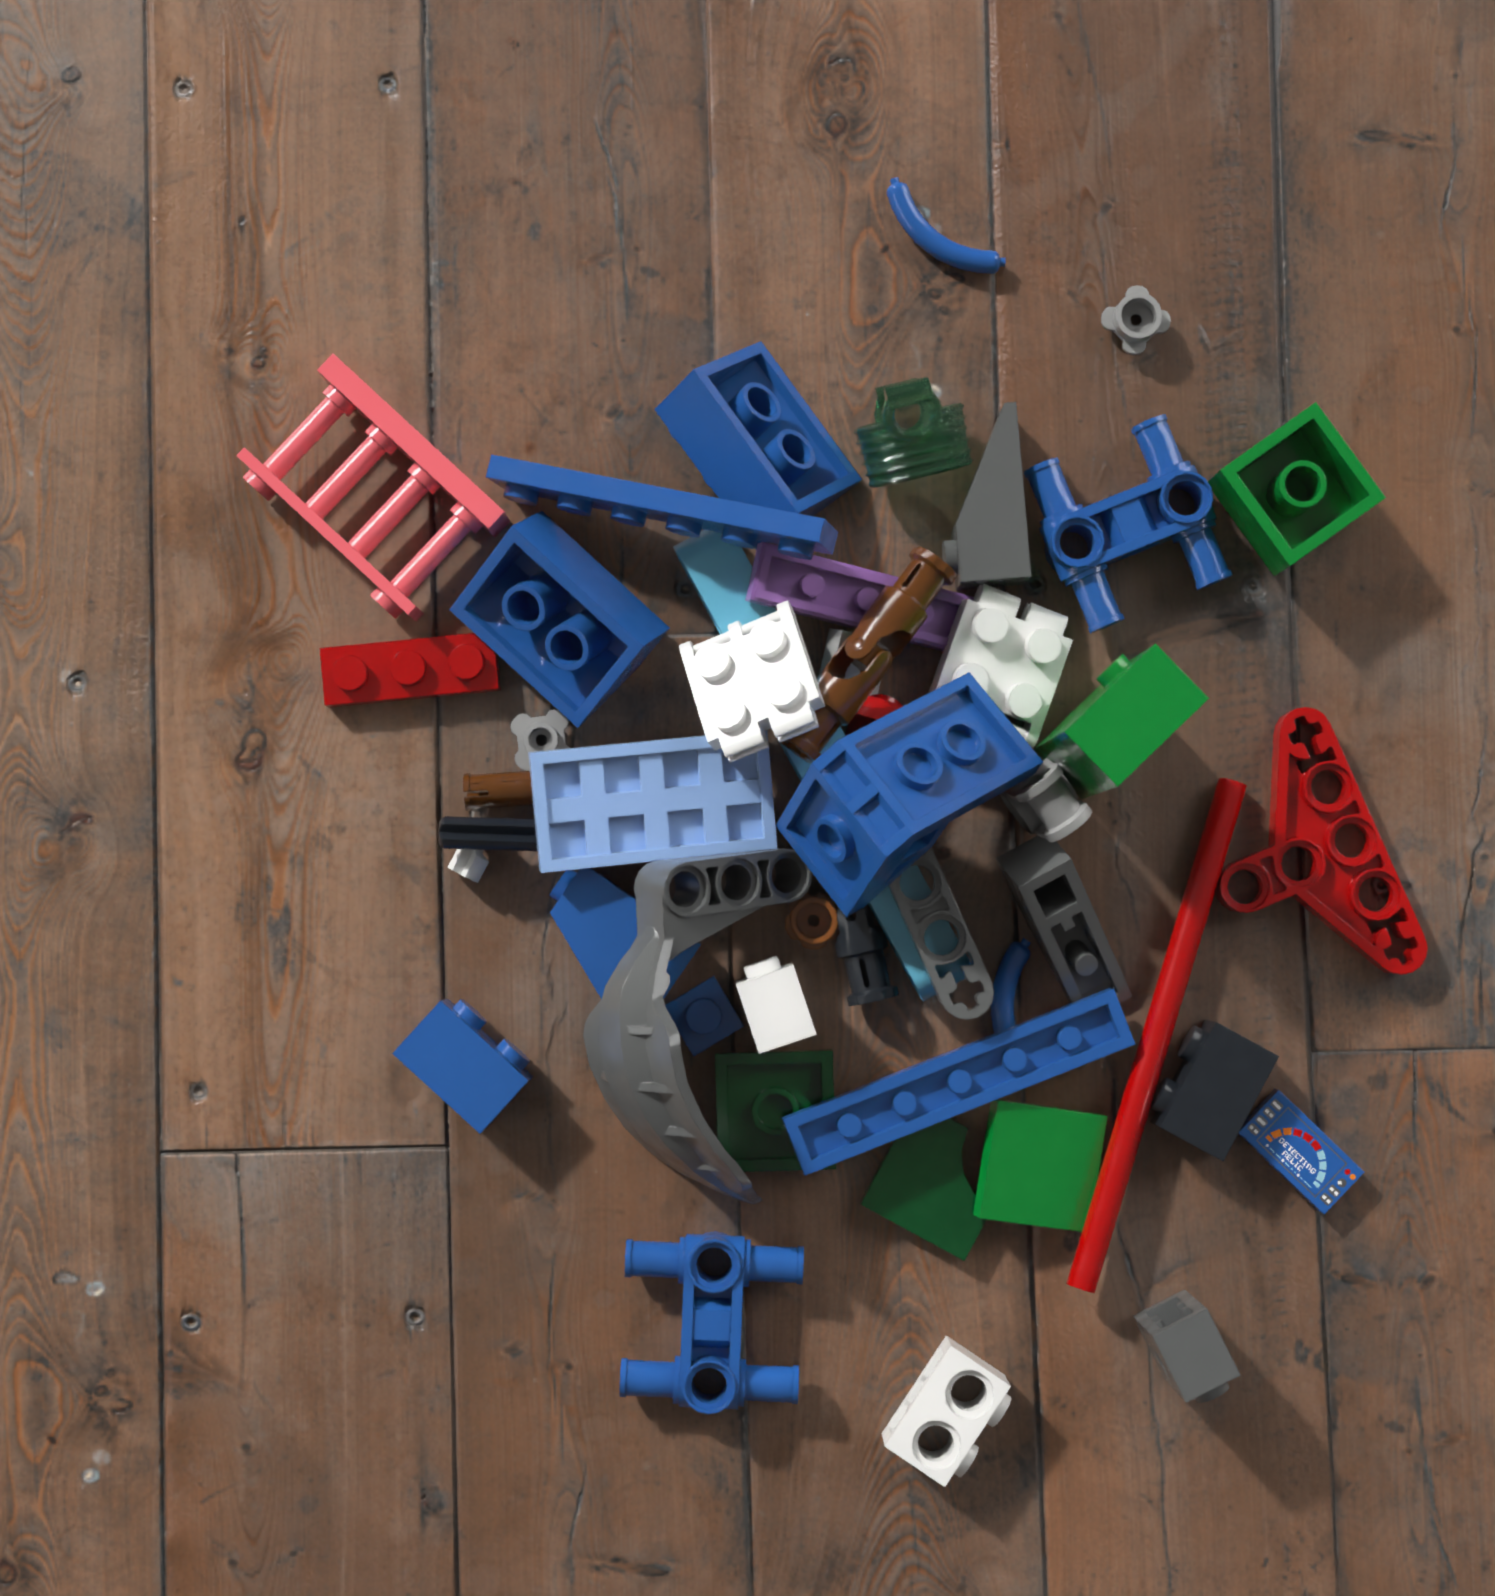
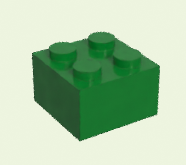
[1208,402,1386,576]

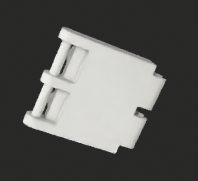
[928,584,1073,749]
[679,600,825,763]

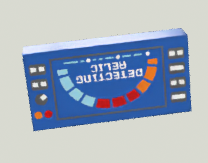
[1238,1088,1364,1214]

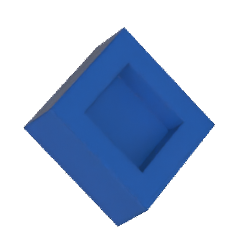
[665,976,744,1056]

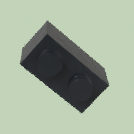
[1150,1019,1279,1161]

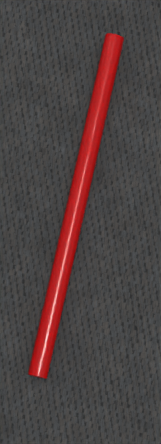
[1066,778,1247,1293]

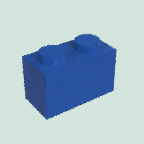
[392,998,534,1134]

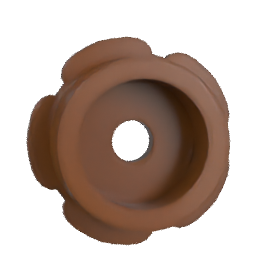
[785,893,840,950]

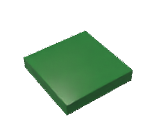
[973,1099,1107,1232]

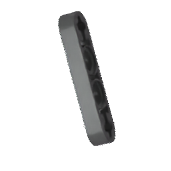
[888,847,994,1020]

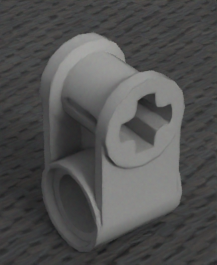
[1000,758,1092,842]

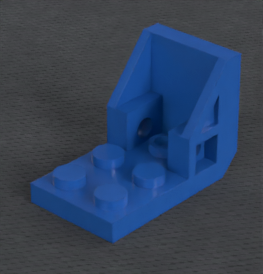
[776,672,1043,917]

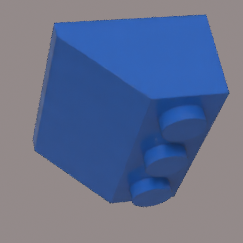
[654,341,862,550]
[449,511,670,728]

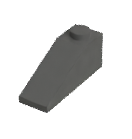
[942,402,1031,590]
[996,836,1133,1003]

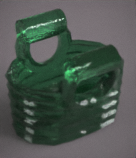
[853,377,974,488]

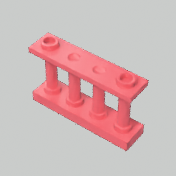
[236,354,510,622]

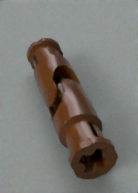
[777,546,957,764]

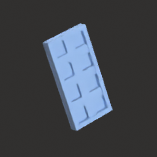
[528,730,778,873]

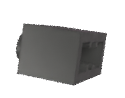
[1133,1289,1241,1403]

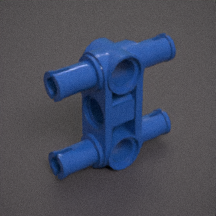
[1024,414,1233,633]
[619,1231,804,1414]

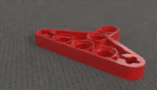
[1215,707,1428,975]

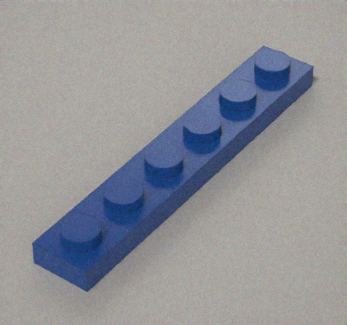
[486,454,838,560]
[782,988,1135,1176]

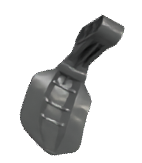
[583,848,812,1204]

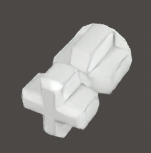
[448,849,489,883]

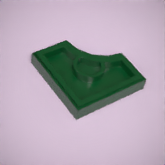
[860,1118,987,1261]

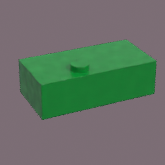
[1033,643,1209,799]

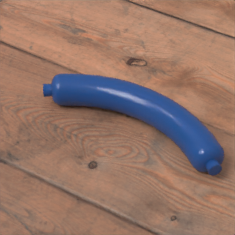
[886,177,1006,274]
[991,938,1031,1033]

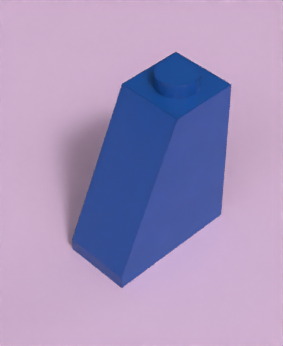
[549,868,702,999]

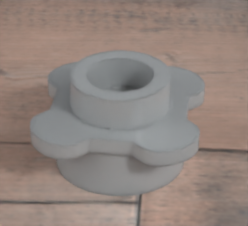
[1101,285,1171,355]
[511,709,570,771]

